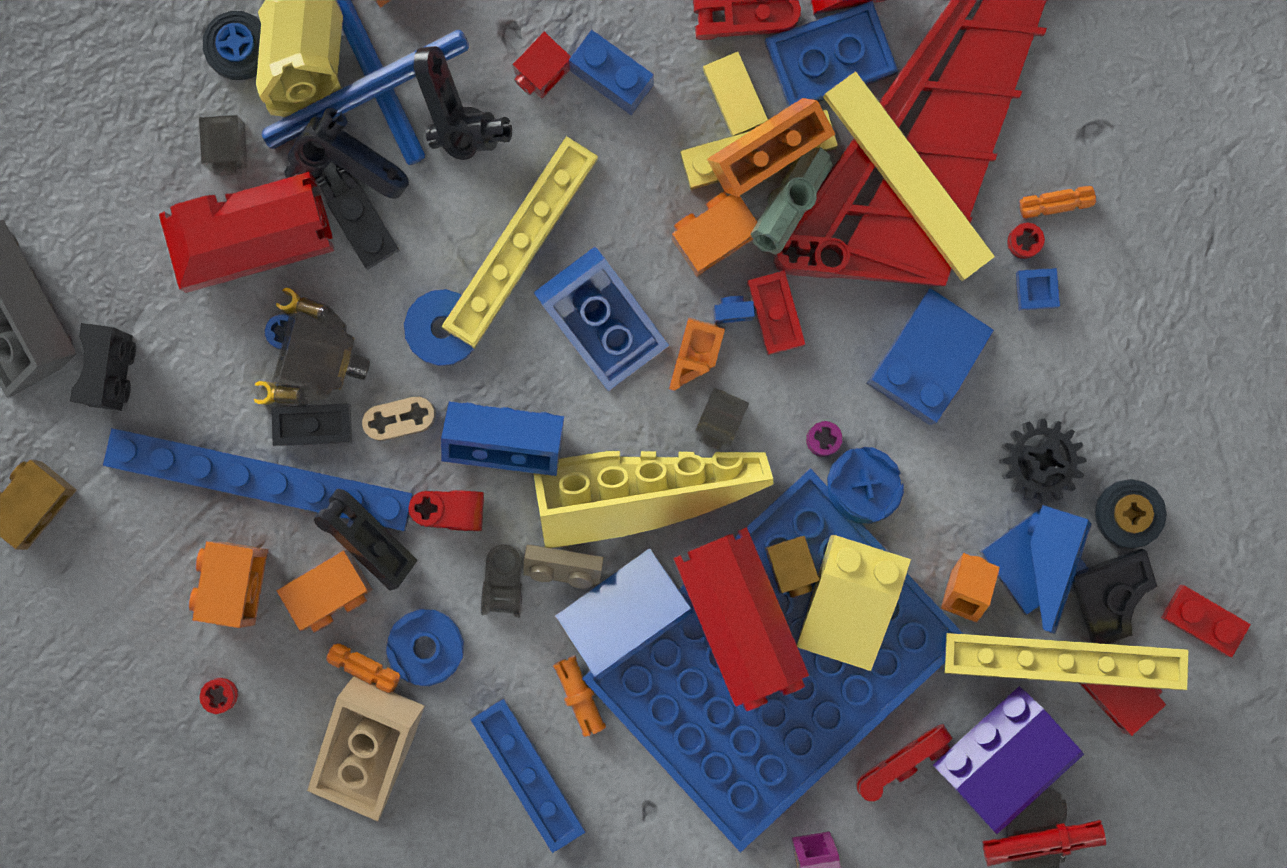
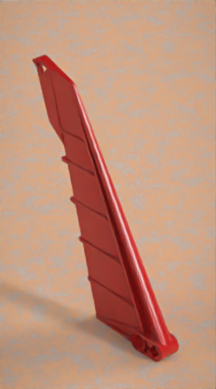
[773,0,1049,286]

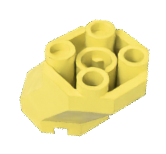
[256,0,343,117]

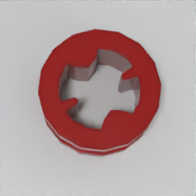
[1007,222,1045,259]
[199,678,238,714]

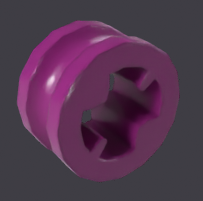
[806,421,842,457]

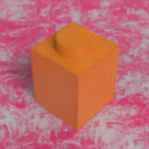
[941,553,1000,623]

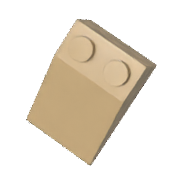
[307,676,425,821]

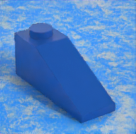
[1027,505,1092,634]

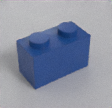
[569,29,654,115]

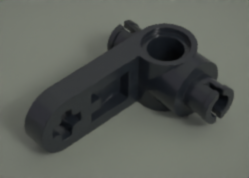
[414,46,512,160]
[284,108,409,199]

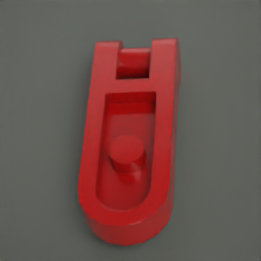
[693,0,801,40]
[856,724,953,802]

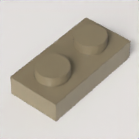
[523,544,604,589]

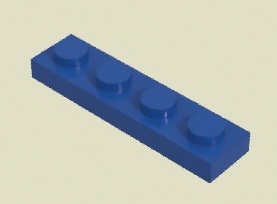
[470,698,586,853]

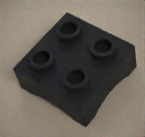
[70,323,136,411]

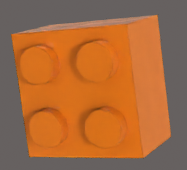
[189,541,268,628]

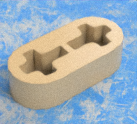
[362,397,436,441]

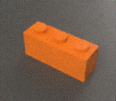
[707,98,835,197]

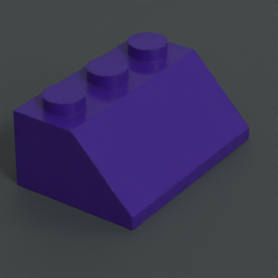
[933,686,1084,835]

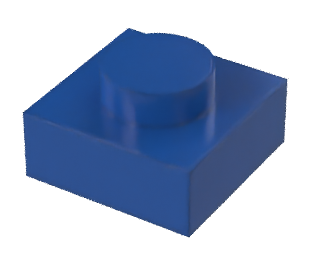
[1016,268,1060,311]
[713,296,755,325]

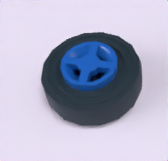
[202,11,261,80]

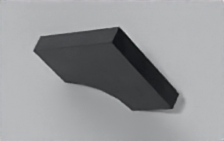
[1073,548,1158,644]

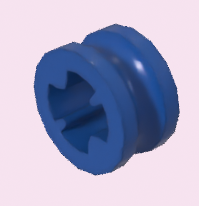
[265,314,302,351]

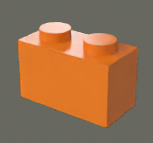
[672,192,757,277]
[276,550,373,633]

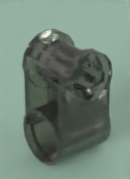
[481,542,523,618]

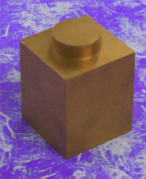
[765,536,819,598]

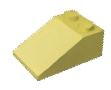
[796,535,911,671]

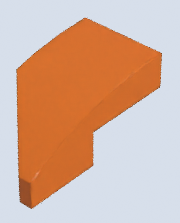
[669,318,725,391]

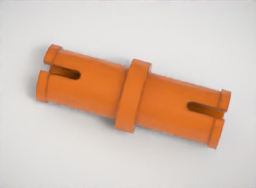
[553,655,606,737]

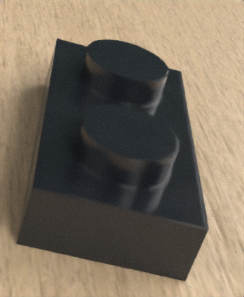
[271,403,352,446]

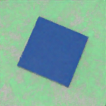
[979,507,1088,615]

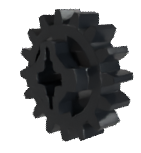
[999,419,1087,503]

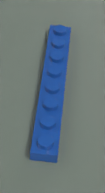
[103,428,414,531]

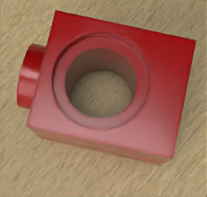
[512,31,571,99]

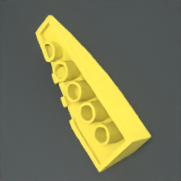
[533,451,774,548]

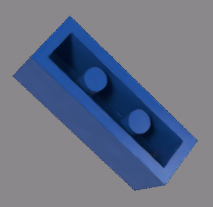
[441,401,564,476]

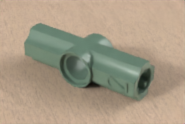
[750,147,833,255]

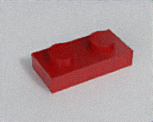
[747,270,805,356]
[1161,585,1251,658]

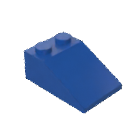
[534,247,669,391]
[866,288,994,425]

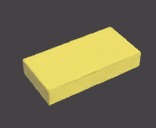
[703,52,768,136]

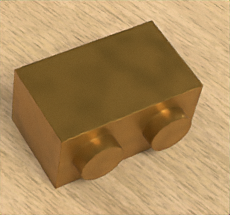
[0,459,76,550]

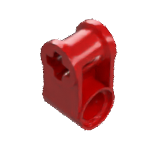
[408,490,484,531]

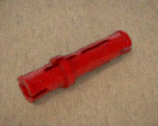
[982,820,1106,867]

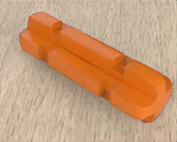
[1020,185,1096,219]
[326,643,400,693]

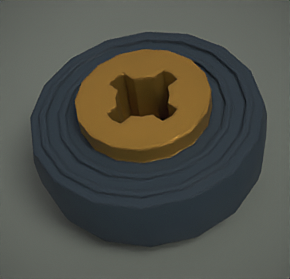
[1095,479,1167,549]

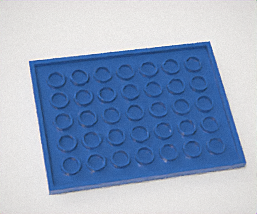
[582,468,963,853]

